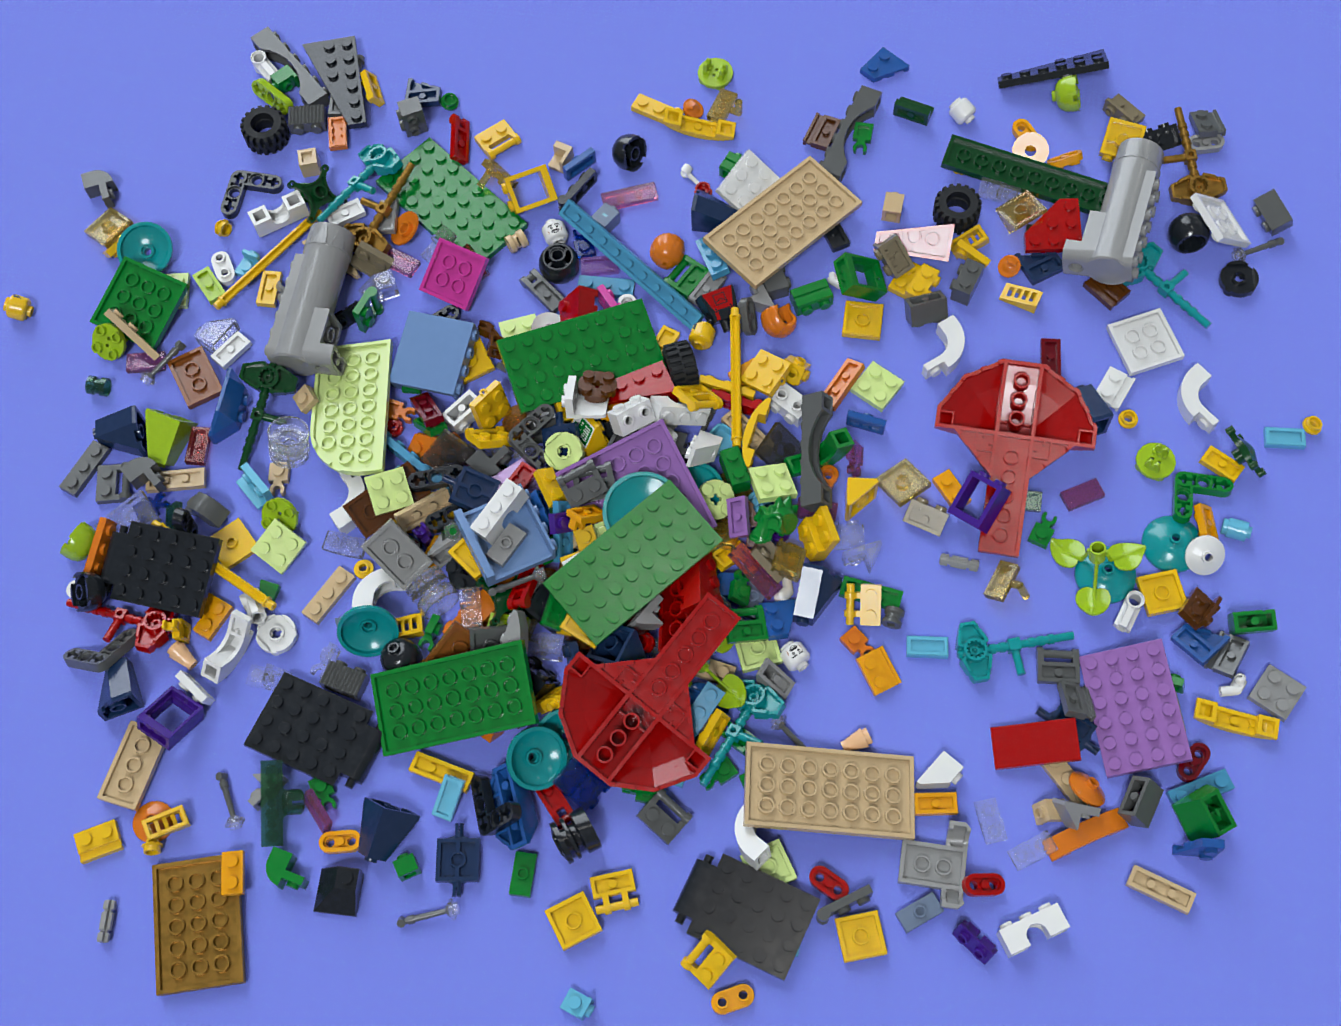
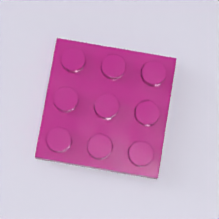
[419,238,489,311]

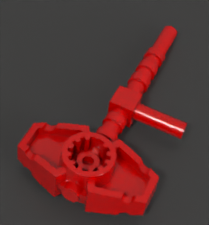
[66,599,178,654]

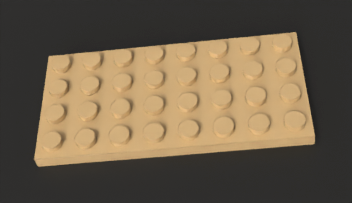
[703,156,862,289]
[743,741,915,840]

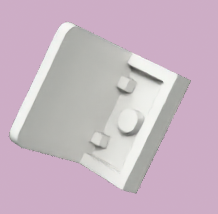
[561,376,609,419]

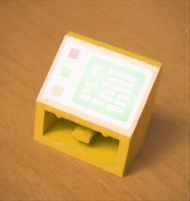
[571,418,609,458]

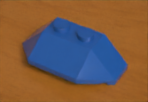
[208,367,251,444]
[490,763,538,850]

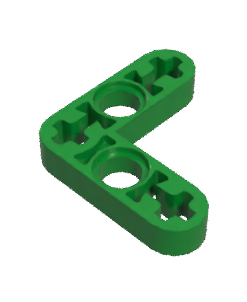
[1172,471,1234,524]

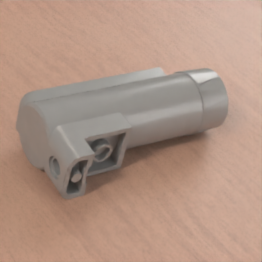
[1062,138,1164,285]
[264,222,356,376]

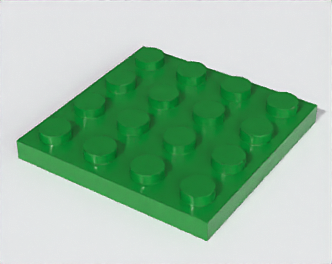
[89,256,190,351]

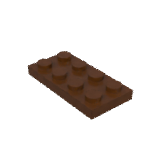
[342,461,432,539]

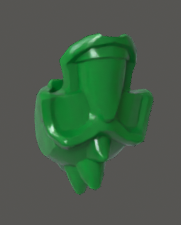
[749,496,799,544]

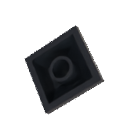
[313,866,364,917]

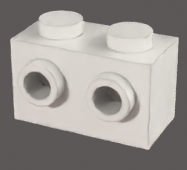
[768,381,803,428]
[442,389,477,435]
[607,395,656,437]

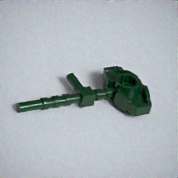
[238,361,300,471]

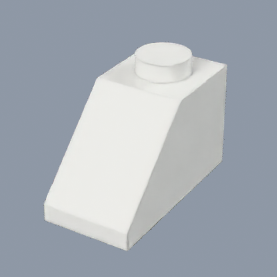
[915,751,964,790]

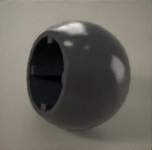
[1167,213,1210,254]
[539,243,579,284]

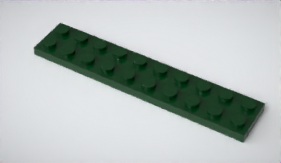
[941,134,1108,214]

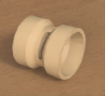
[504,229,529,254]

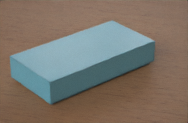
[1263,427,1306,450]
[906,635,948,659]
[432,774,466,822]

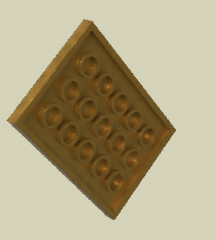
[152,855,246,996]

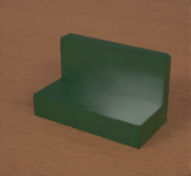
[893,97,934,126]

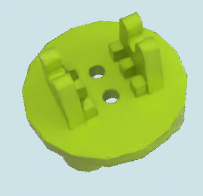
[698,58,733,91]
[91,323,128,361]
[1135,443,1176,481]
[261,497,299,531]

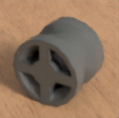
[881,606,905,629]

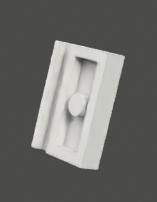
[1096,366,1136,412]

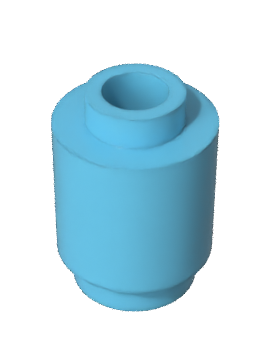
[1220,517,1253,542]

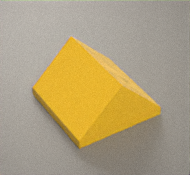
[845,477,879,522]

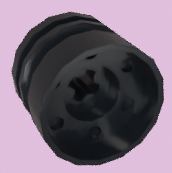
[549,807,602,864]

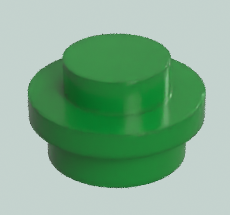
[441,93,459,111]

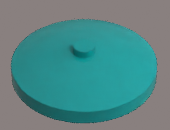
[602,472,668,531]

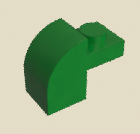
[266,846,309,890]

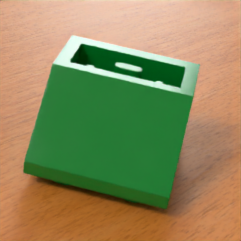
[1171,784,1237,841]

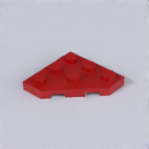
[1024,198,1082,253]

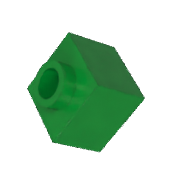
[393,853,422,882]

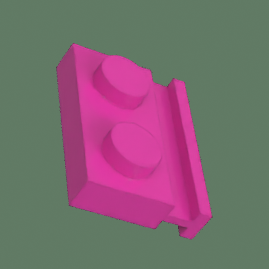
[596,284,621,309]

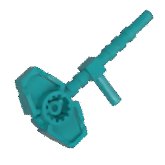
[316,144,403,222]
[1123,242,1212,329]
[955,621,1074,684]
[699,679,786,787]

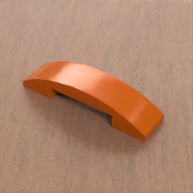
[1042,808,1129,862]

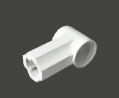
[250,50,278,84]
[239,587,268,625]
[1113,590,1145,633]

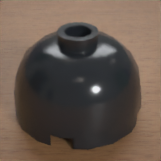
[612,134,647,172]
[70,572,109,612]
[380,638,423,671]

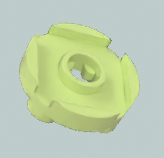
[544,432,585,471]
[699,480,735,520]

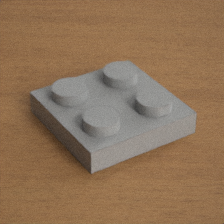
[1247,664,1307,722]

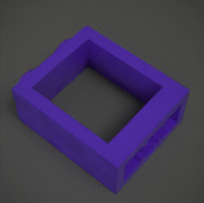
[947,470,1011,534]
[137,686,204,751]

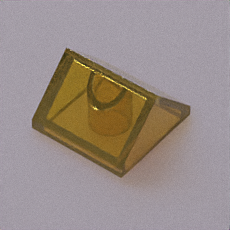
[996,190,1048,234]

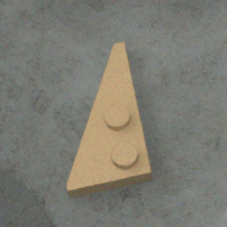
[104,308,160,361]

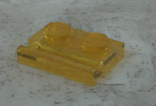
[770,538,807,583]

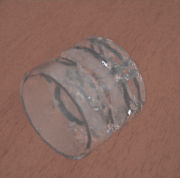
[267,416,310,469]
[406,566,460,620]

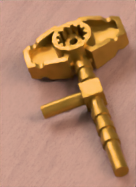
[1162,107,1228,206]
[344,162,415,254]

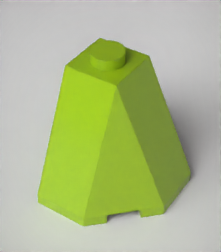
[145,408,198,468]

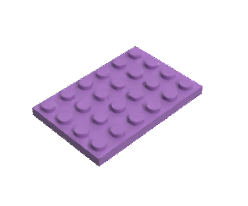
[1079,638,1193,779]

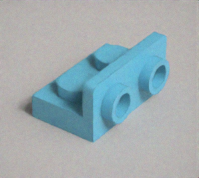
[236,462,274,510]

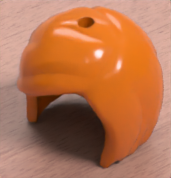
[650,233,685,270]
[761,303,797,338]

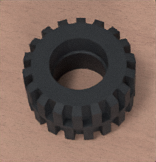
[240,105,290,155]
[933,183,982,235]
[662,340,699,386]

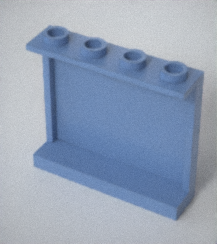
[390,310,479,400]
[453,483,558,587]

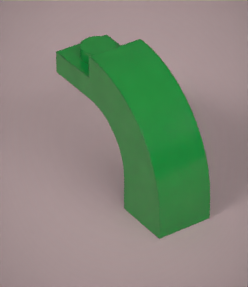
[783,427,855,478]

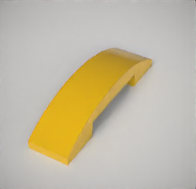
[663,107,736,141]
[742,398,771,470]
[1193,697,1280,740]

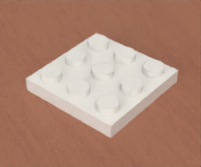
[715,149,780,210]
[1190,193,1251,248]
[1106,308,1185,376]

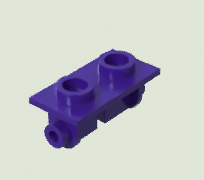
[952,920,998,965]

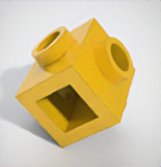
[784,355,811,386]

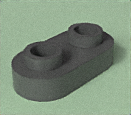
[737,297,757,336]

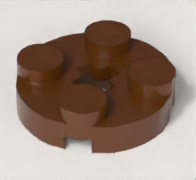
[578,370,617,403]

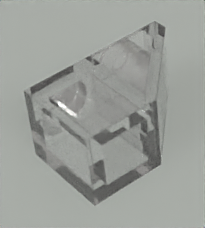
[978,177,1022,207]

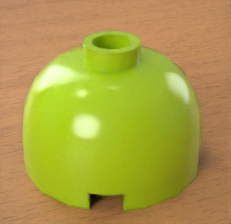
[1052,74,1081,112]
[60,522,96,561]

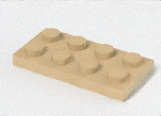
[97,720,165,812]

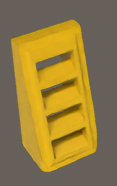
[951,224,990,259]
[999,283,1043,314]
[395,613,425,639]
[141,805,191,841]

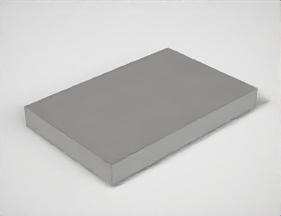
[361,518,433,590]

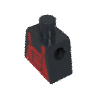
[695,284,737,333]

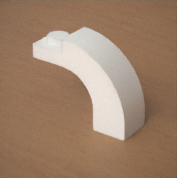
[922,315,965,379]
[1177,363,1219,434]
[329,472,366,536]
[352,568,417,608]
[201,609,254,684]
[735,805,772,871]

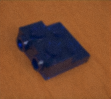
[551,756,611,811]

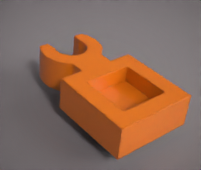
[388,398,416,424]
[839,625,875,657]

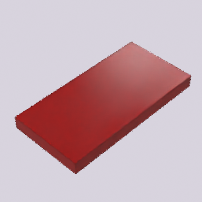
[990,718,1082,770]

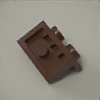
[1177,587,1223,631]

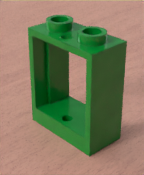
[833,252,887,302]

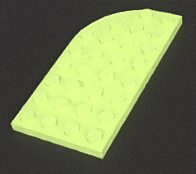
[310,339,393,476]

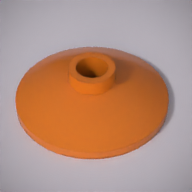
[391,211,419,246]
[1069,771,1105,807]
[133,801,173,842]

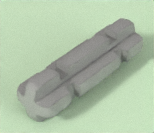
[939,553,979,572]
[97,900,117,943]

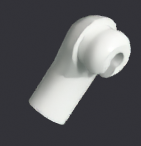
[827,272,840,290]
[774,575,794,601]
[1218,673,1247,697]

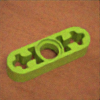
[251,78,294,115]

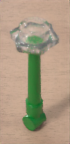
[441,521,462,541]

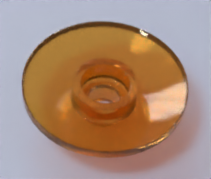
[502,405,527,440]

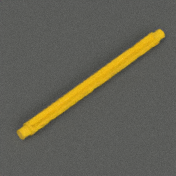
[213,209,322,310]
[729,307,743,448]
[151,520,277,611]

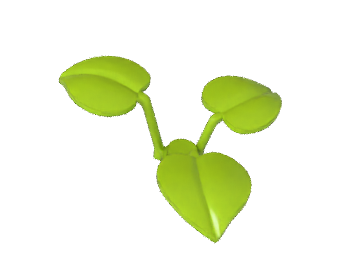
[1050,538,1146,616]
[688,638,747,709]

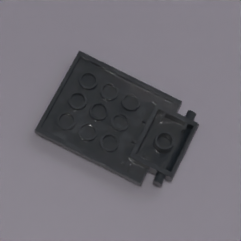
[100,521,223,619]
[243,672,382,789]
[672,853,820,981]

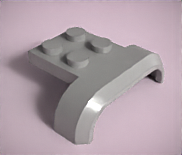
[898,820,971,910]

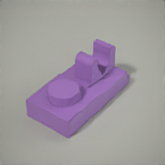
[726,495,751,539]

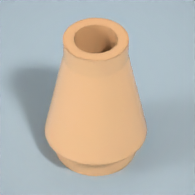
[167,641,198,670]
[840,728,873,751]

